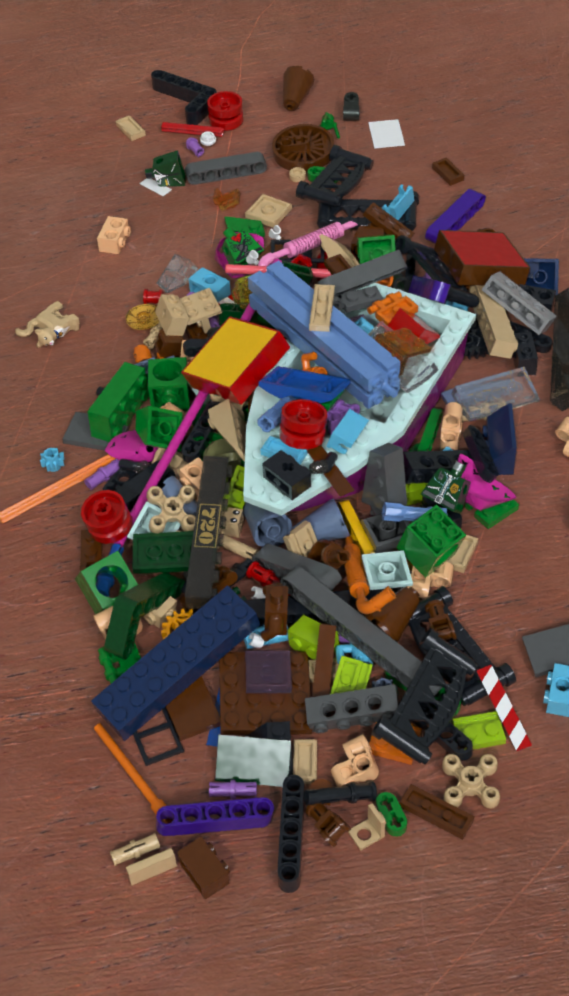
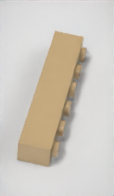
[468,285,518,359]

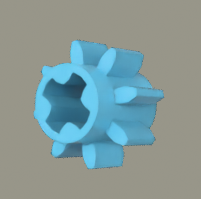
[40,448,65,472]

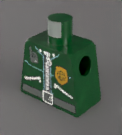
[421,461,471,514]

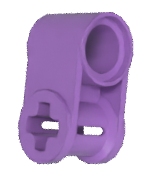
[327,399,360,435]

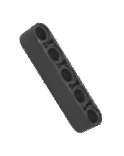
[185,152,267,185]
[317,250,408,297]
[252,543,342,590]

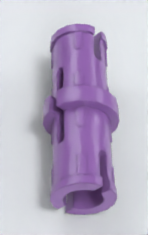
[84,458,120,490]
[209,780,257,799]

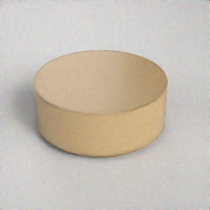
[289,167,306,182]

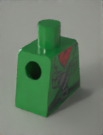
[222,227,264,265]

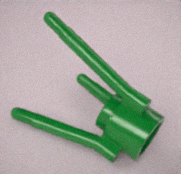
[320,112,340,139]

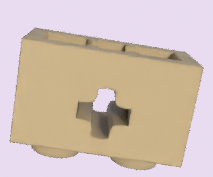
[155,294,189,336]

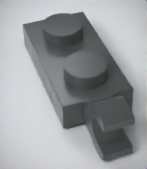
[333,286,383,313]

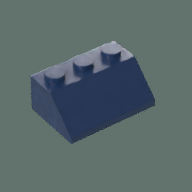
[482,403,517,475]

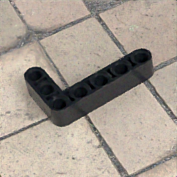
[151,70,217,125]

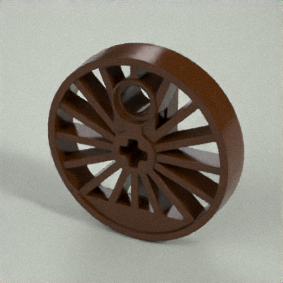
[272,124,334,172]

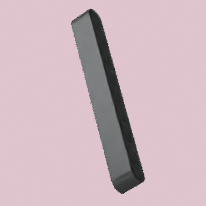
[280,566,443,696]

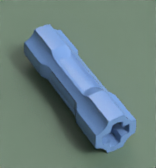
[257,396,296,432]
[381,502,448,522]

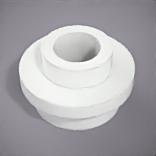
[200,132,216,146]

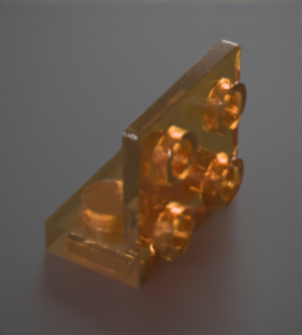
[375,328,431,376]

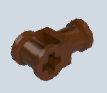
[425,600,457,640]
[305,803,351,847]

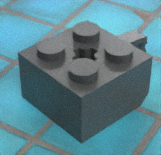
[361,506,410,553]

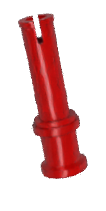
[246,561,291,596]

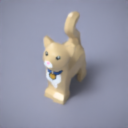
[15,301,80,348]

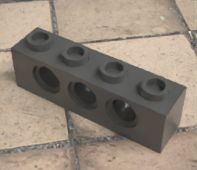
[305,684,400,733]

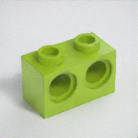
[221,465,245,509]

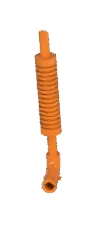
[343,536,396,615]

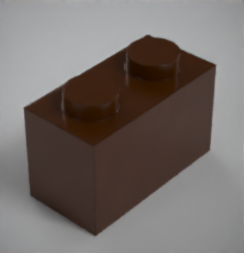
[177,837,230,900]

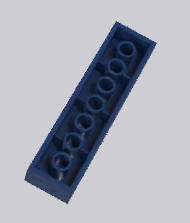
[91,585,260,742]

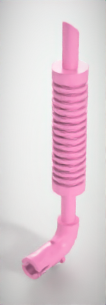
[258,221,358,266]

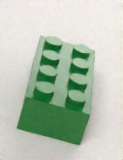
[87,362,149,442]

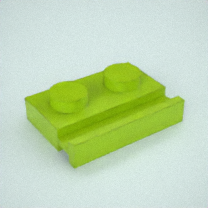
[330,656,373,694]
[452,711,506,750]

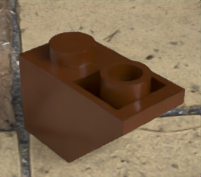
[155,328,185,357]

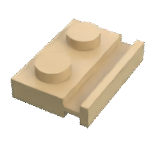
[283,521,317,557]

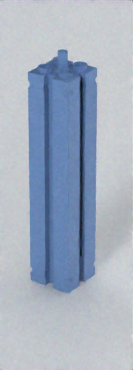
[248,261,400,409]

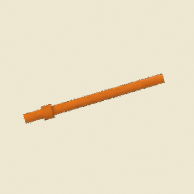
[94,723,172,824]

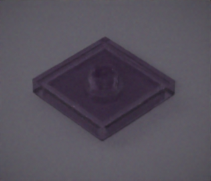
[245,651,292,693]

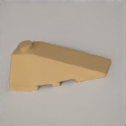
[208,399,247,462]

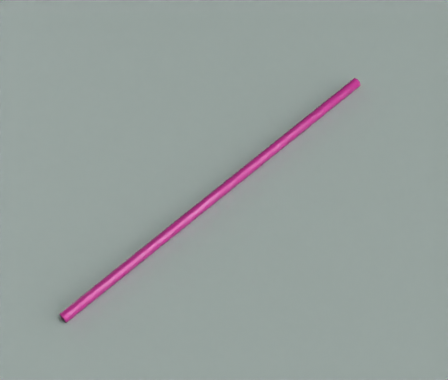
[114,258,282,547]

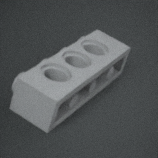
[482,271,557,335]

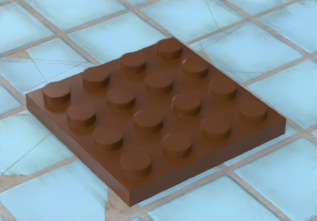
[219,652,312,735]

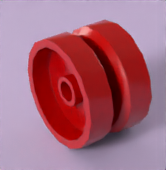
[207,91,244,131]
[279,399,327,450]
[81,490,133,544]

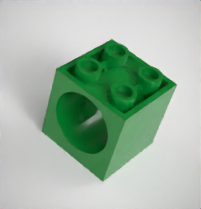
[357,234,396,264]
[148,357,190,412]
[396,504,466,578]
[75,551,138,614]

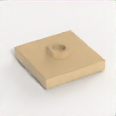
[245,194,292,228]

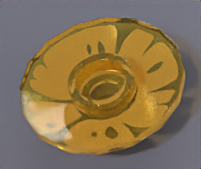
[126,304,159,330]

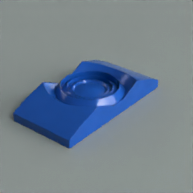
[259,366,351,403]

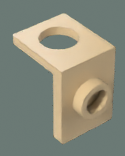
[348,803,386,850]

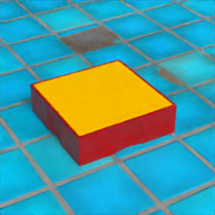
[181,316,290,405]

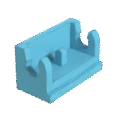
[382,184,414,220]
[326,409,369,454]

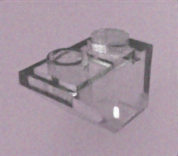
[157,254,198,293]

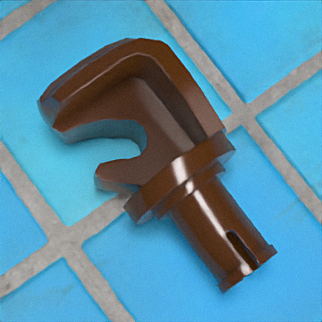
[307,539,350,570]

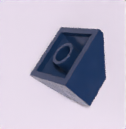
[524,258,559,295]

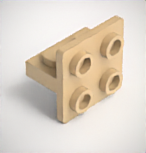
[180,288,222,333]

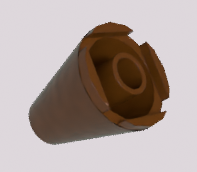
[283,66,315,111]
[363,587,420,643]

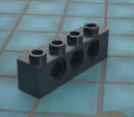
[403,450,478,484]

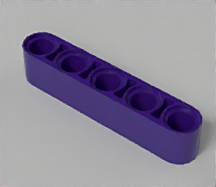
[425,189,486,243]
[408,276,450,303]
[156,797,274,836]

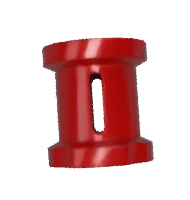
[143,289,164,305]

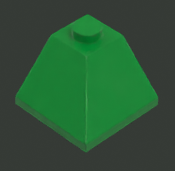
[135,406,182,452]

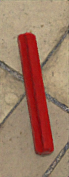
[161,122,224,137]

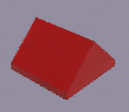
[384,308,440,355]

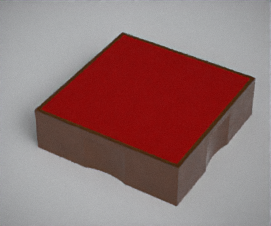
[434,230,530,286]

